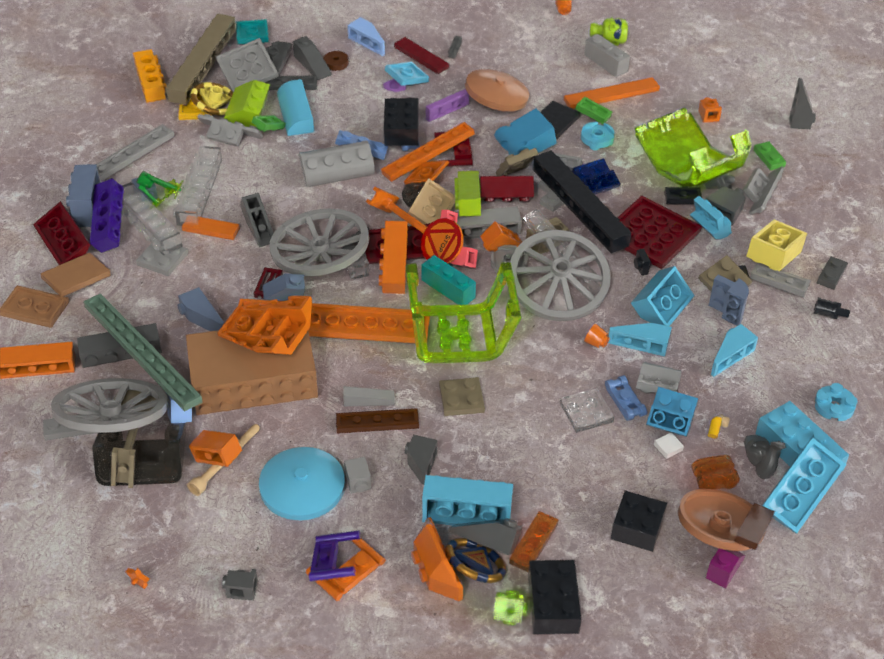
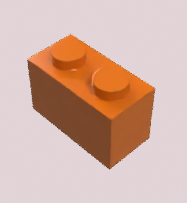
[189,430,242,467]

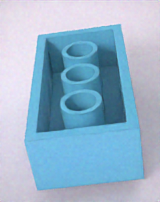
[755,401,849,471]
[422,475,513,525]

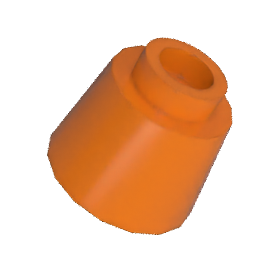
[555,0,572,15]
[584,324,610,348]

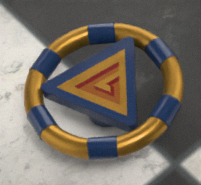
[445,538,506,583]

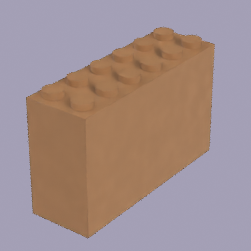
[186,330,318,415]

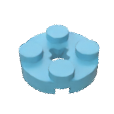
[581,122,614,150]
[815,383,858,421]

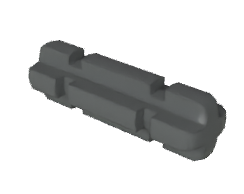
[448,36,462,59]

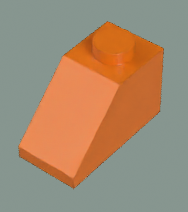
[480,221,522,252]

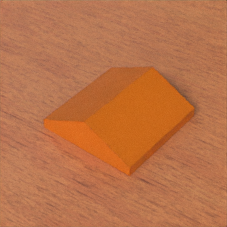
[404,160,449,190]

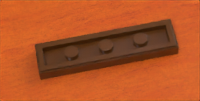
[336,408,419,433]

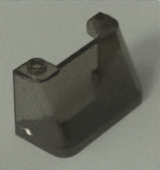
[92,423,186,486]

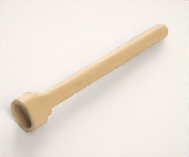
[187,424,260,496]

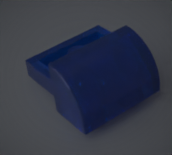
[572,158,621,195]

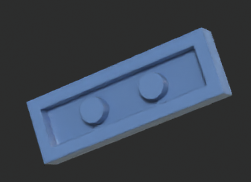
[335,130,388,160]

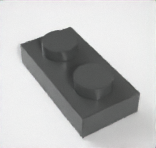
[817,256,848,290]

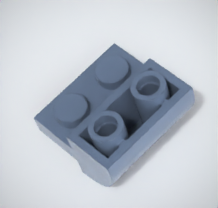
[708,275,749,326]

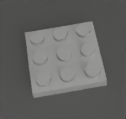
[216,38,279,92]

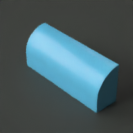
[277,79,314,136]

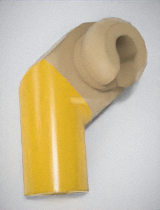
[708,414,730,439]

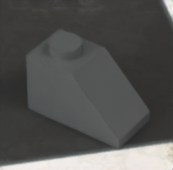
[405,434,438,485]

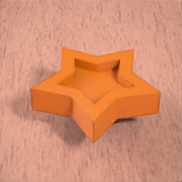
[125,568,150,589]

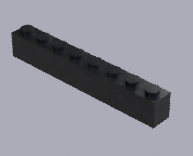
[533,150,631,253]

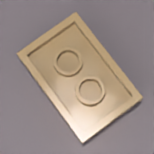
[407,178,455,224]

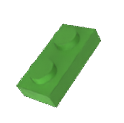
[575,97,613,124]
[251,115,286,132]
[753,141,786,171]

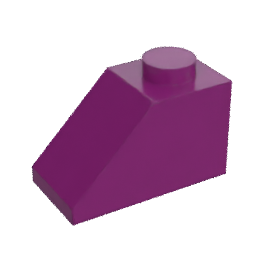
[706,548,746,589]

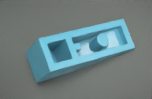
[608,323,672,357]
[711,324,758,377]

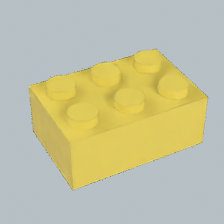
[746,219,807,271]

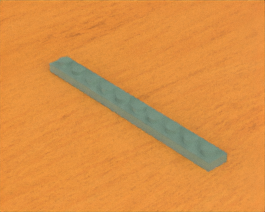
[83,293,203,412]

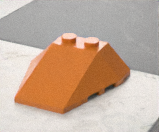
[217,296,312,355]

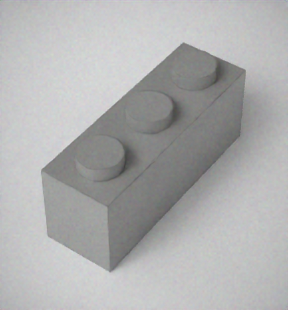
[584,34,630,77]

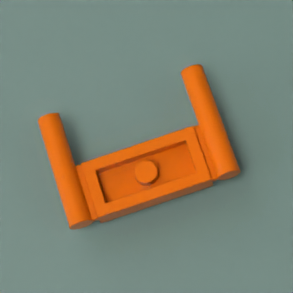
[306,538,386,601]

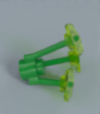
[136,170,184,212]

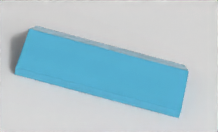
[762,438,847,533]

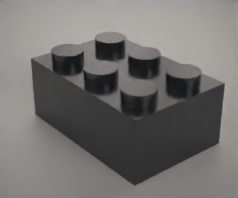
[383,97,419,146]
[528,560,581,635]

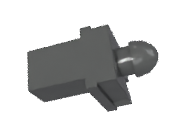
[703,172,735,189]

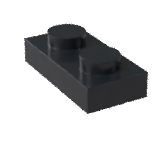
[664,187,702,204]

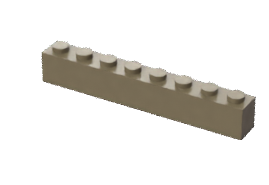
[165,13,236,105]

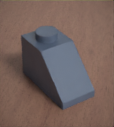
[262,274,305,301]

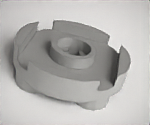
[491,245,528,276]

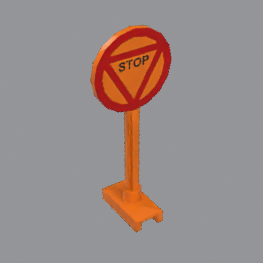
[366,186,463,264]

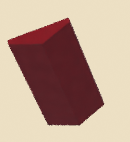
[33,201,90,265]
[364,223,430,264]

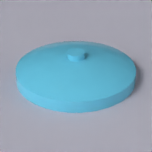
[259,447,345,520]

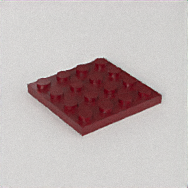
[618,195,702,269]

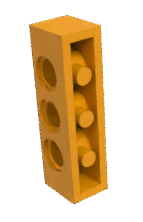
[133,49,166,103]

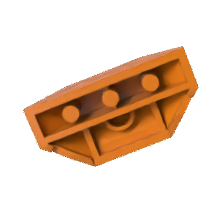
[411,517,463,601]

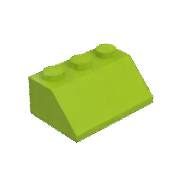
[224,80,270,127]

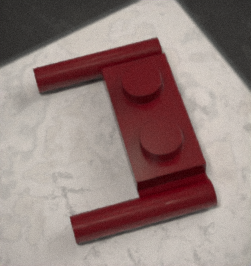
[434,132,473,167]

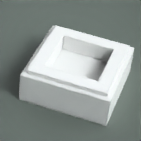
[654,432,684,459]

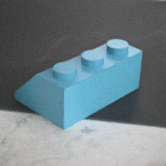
[631,266,694,326]

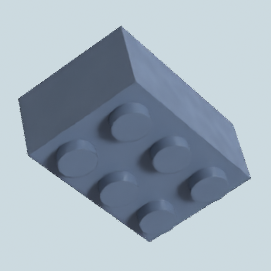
[66,164,100,227]

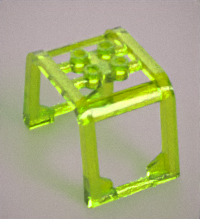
[405,262,522,363]

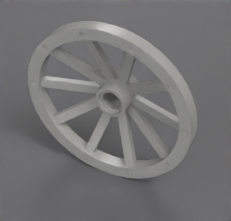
[269,208,369,276]
[508,230,611,321]
[51,378,168,433]

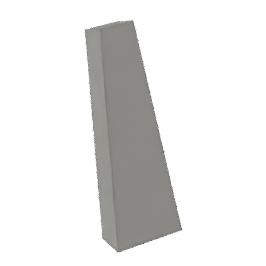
[343,386,395,407]

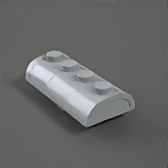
[299,140,374,187]

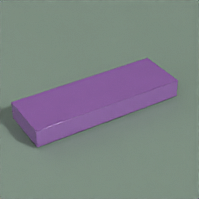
[426,89,469,122]

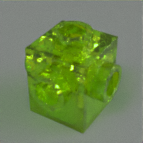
[493,590,528,625]

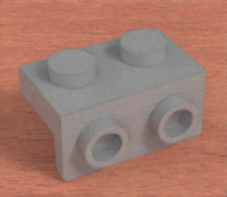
[636,362,682,393]

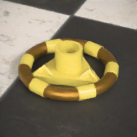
[190,82,233,116]

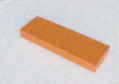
[182,215,240,240]

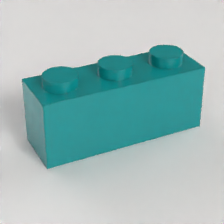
[421,255,476,308]

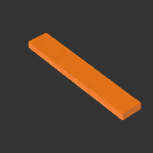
[564,77,660,109]
[381,122,475,182]

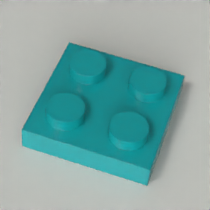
[236,19,269,45]

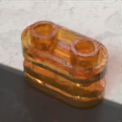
[691,455,740,490]

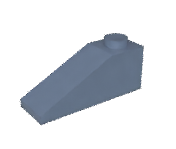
[177,287,224,331]

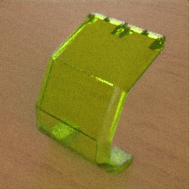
[634,108,752,188]

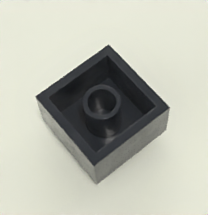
[611,490,667,552]

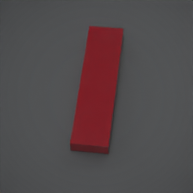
[394,37,449,74]

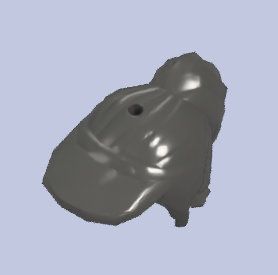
[744,435,786,479]

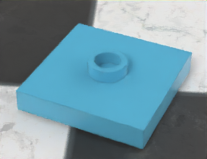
[385,62,429,86]

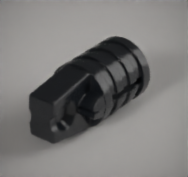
[813,297,850,319]

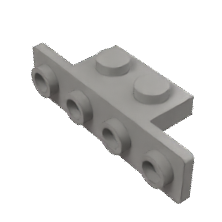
[197,114,263,147]
[743,166,785,215]

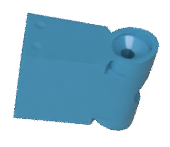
[494,108,557,155]

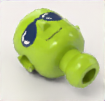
[590,17,628,46]

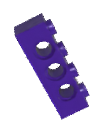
[90,178,124,253]

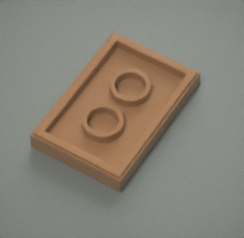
[41,253,111,297]
[0,285,69,328]

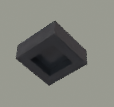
[634,249,651,276]

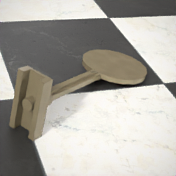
[111,389,156,488]

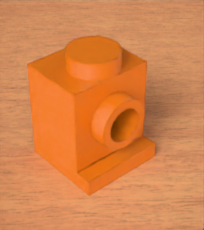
[698,97,722,123]

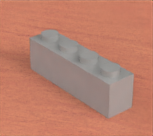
[456,206,522,239]

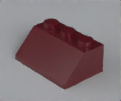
[479,176,534,202]

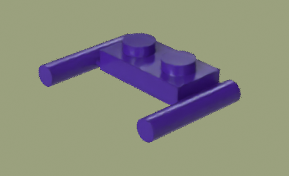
[309,530,361,581]

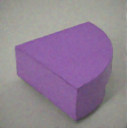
[383,79,406,92]

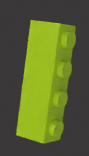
[454,171,481,216]

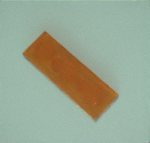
[509,511,559,572]

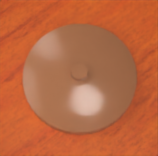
[465,69,529,111]
[678,489,765,551]

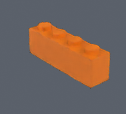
[379,221,408,294]
[0,342,76,379]

